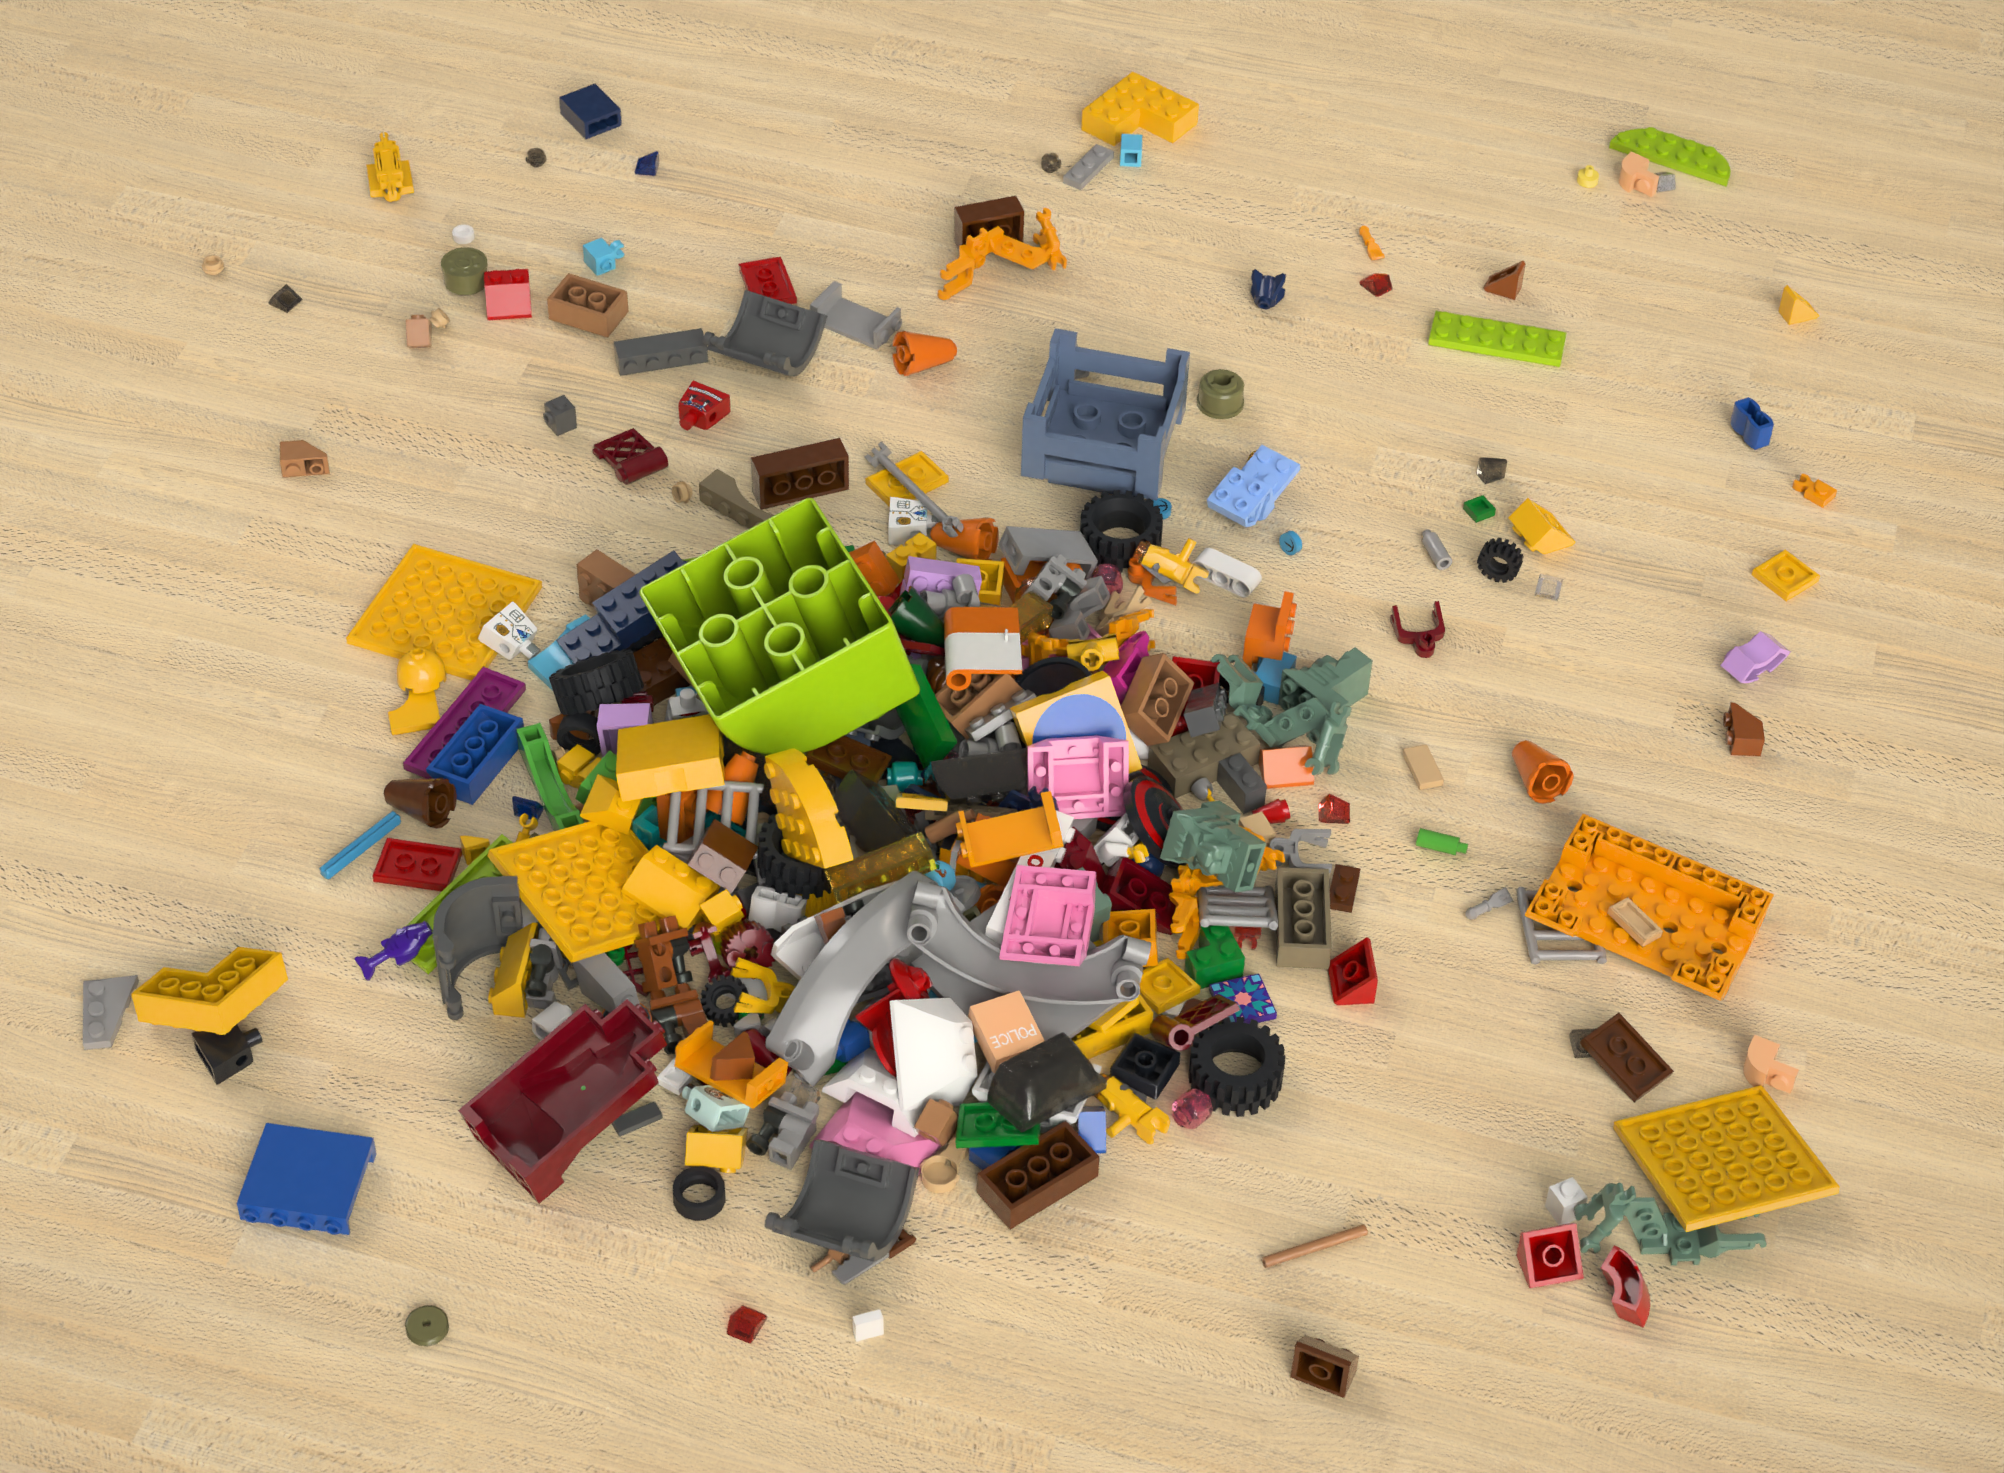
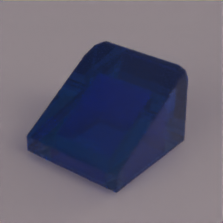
[635,151,659,176]
[512,796,544,821]

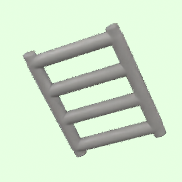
[662,781,764,859]
[1197,886,1278,930]
[1516,887,1607,964]

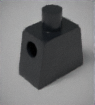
[192,1024,263,1085]

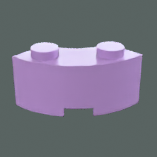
[1720,631,1791,683]

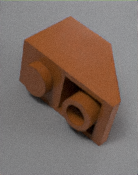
[1723,702,1765,757]

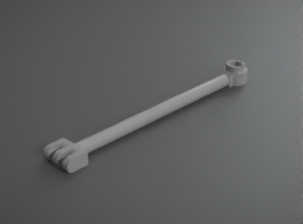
[865,441,963,538]

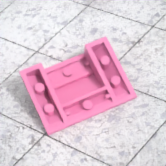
[1027,736,1129,819]
[999,865,1096,967]
[810,1092,941,1175]

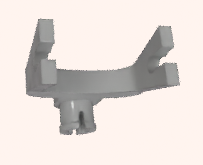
[1269,829,1332,873]

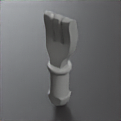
[1465,887,1513,920]

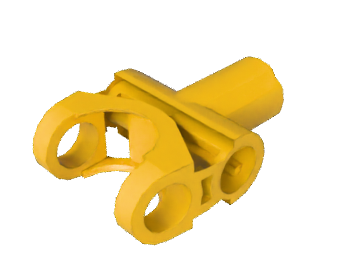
[1067,633,1120,671]

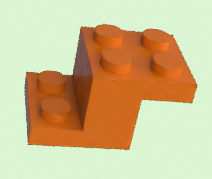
[1243,591,1297,670]

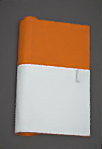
[944,607,1022,691]

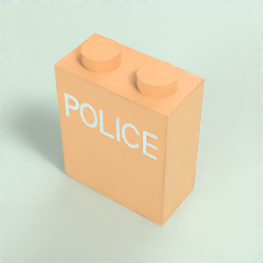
[968,990,1046,1074]

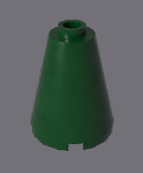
[888,586,945,648]

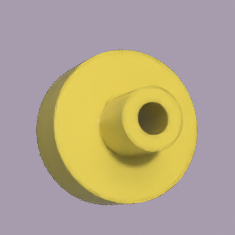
[1577,165,1599,188]

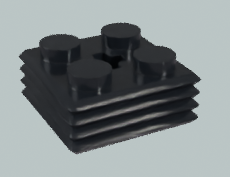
[1109,1033,1181,1100]

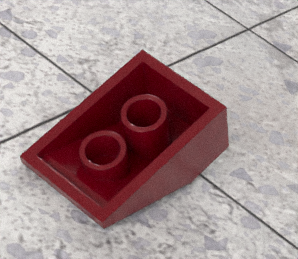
[1054,826,1106,890]
[1100,857,1176,935]

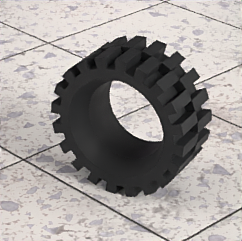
[1080,490,1163,572]
[549,649,644,715]
[757,814,851,899]
[1188,1017,1286,1117]

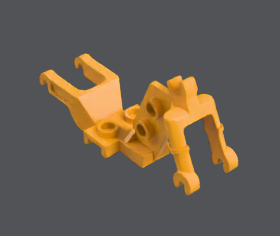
[938,207,1067,300]
[1020,609,1155,666]
[1169,826,1285,959]

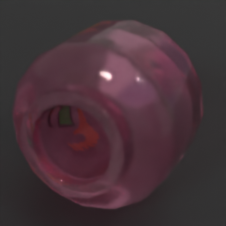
[1091,564,1123,596]
[1172,1089,1213,1129]

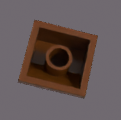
[686,819,758,893]
[1290,1335,1359,1398]

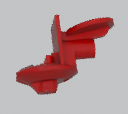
[855,958,933,1077]

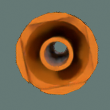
[893,331,957,376]
[930,517,999,561]
[1512,740,1574,804]
[706,751,759,825]

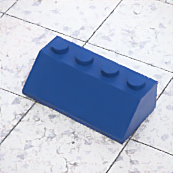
[426,704,524,805]

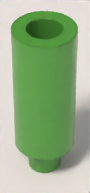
[1416,828,1468,856]

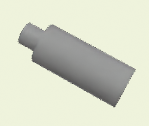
[1422,529,1452,570]

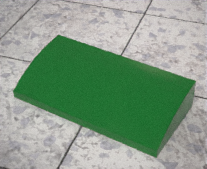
[895,664,958,768]

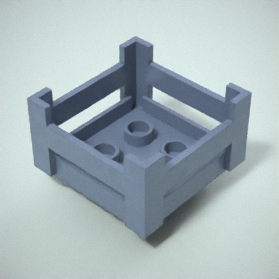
[1021,328,1190,501]

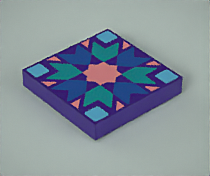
[1209,974,1277,1024]

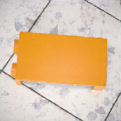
[956,791,1064,868]
[675,1020,788,1109]

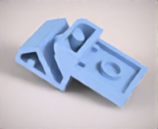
[1207,445,1300,527]

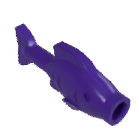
[355,920,433,981]

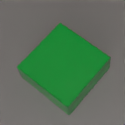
[1463,495,1496,523]

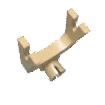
[1094,585,1153,637]

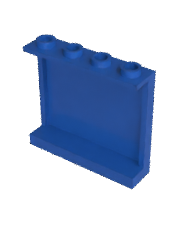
[237,1123,376,1235]

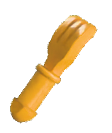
[1359,225,1385,260]

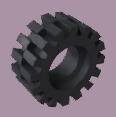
[1477,538,1523,583]
[700,975,749,1027]

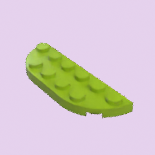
[1609,127,1731,187]

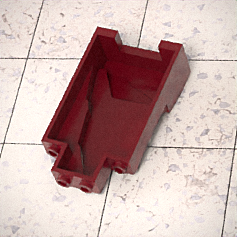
[458,999,667,1204]

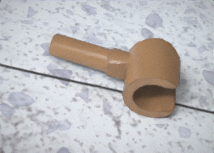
[810,1249,849,1273]

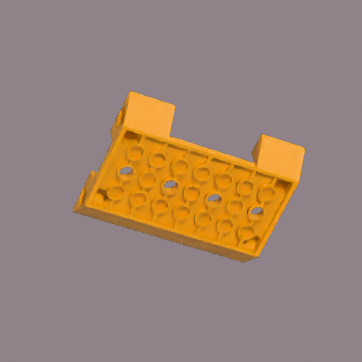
[1525,813,1774,1001]

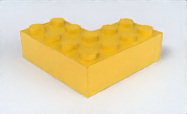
[1081,71,1199,146]
[131,947,288,1035]

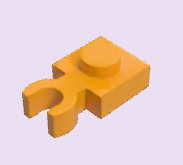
[1793,473,1837,508]

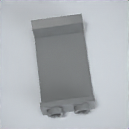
[810,281,902,350]
[998,526,1098,579]

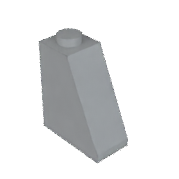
[573,953,640,1013]

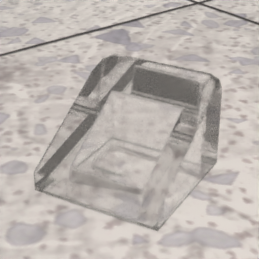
[1534,574,1563,602]

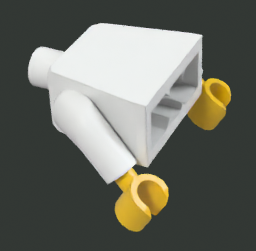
[1094,813,1149,867]

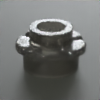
[526,148,547,167]
[1041,153,1062,173]

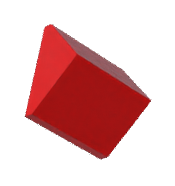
[1172,656,1220,690]
[1328,937,1378,1005]
[1516,1222,1584,1288]

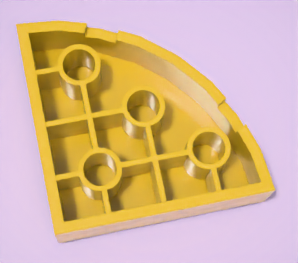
[764,748,854,869]

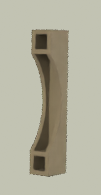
[699,469,774,529]

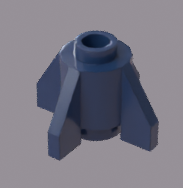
[1250,269,1286,310]

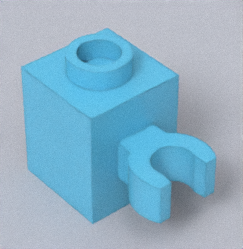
[583,238,625,276]

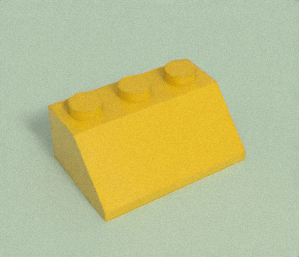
[621,845,720,931]
[488,922,539,1018]

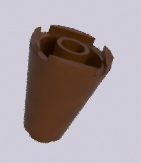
[384,778,457,829]

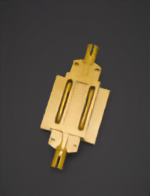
[366,132,414,202]

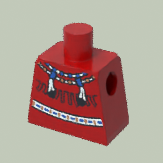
[679,380,731,431]

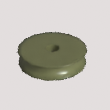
[405,1305,449,1346]

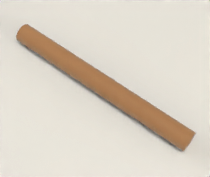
[1262,1224,1368,1268]

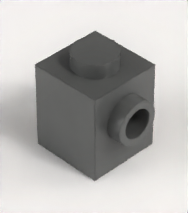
[543,395,577,436]

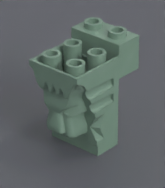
[1278,647,1373,743]
[1160,801,1266,892]

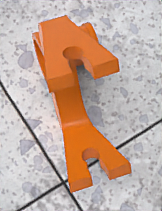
[1128,556,1189,606]

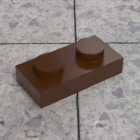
[1330,864,1361,913]

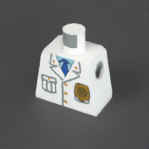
[888,497,940,545]
[478,601,540,660]

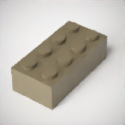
[1148,712,1261,798]
[1275,867,1332,969]

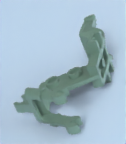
[1211,654,1352,775]
[1574,1183,1767,1266]

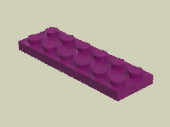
[403,667,526,778]

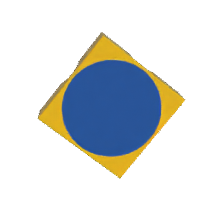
[1010,671,1142,774]

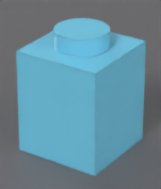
[1120,134,1142,167]

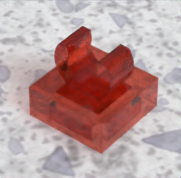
[1234,926,1262,950]

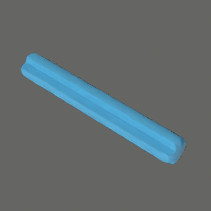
[319,811,401,879]

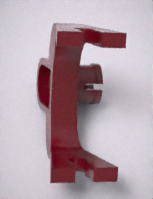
[1390,601,1445,658]
[688,921,731,983]

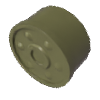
[441,247,488,296]
[1197,369,1244,419]

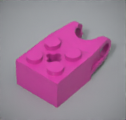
[1102,631,1149,706]

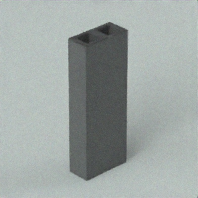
[612,1101,663,1137]

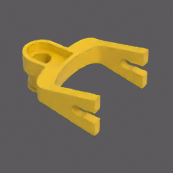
[730,957,795,1014]

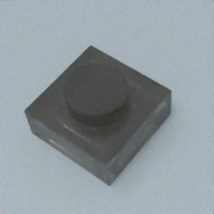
[1569,1028,1597,1058]

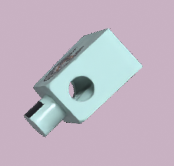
[682,1083,750,1132]

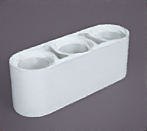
[1192,548,1262,597]

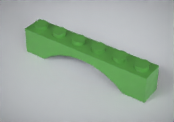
[516,723,584,831]

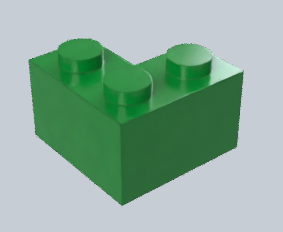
[1184,925,1245,989]

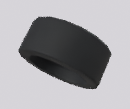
[557,712,601,756]
[673,1166,726,1221]

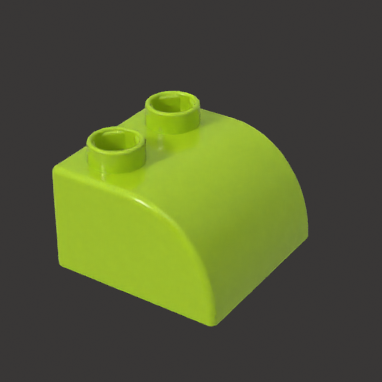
[639,498,920,755]

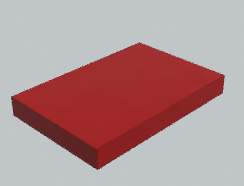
[739,257,797,304]
[373,838,462,892]

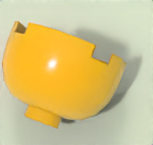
[397,647,446,694]

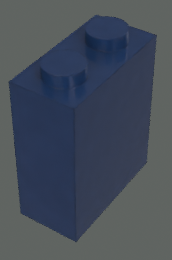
[559,84,622,140]

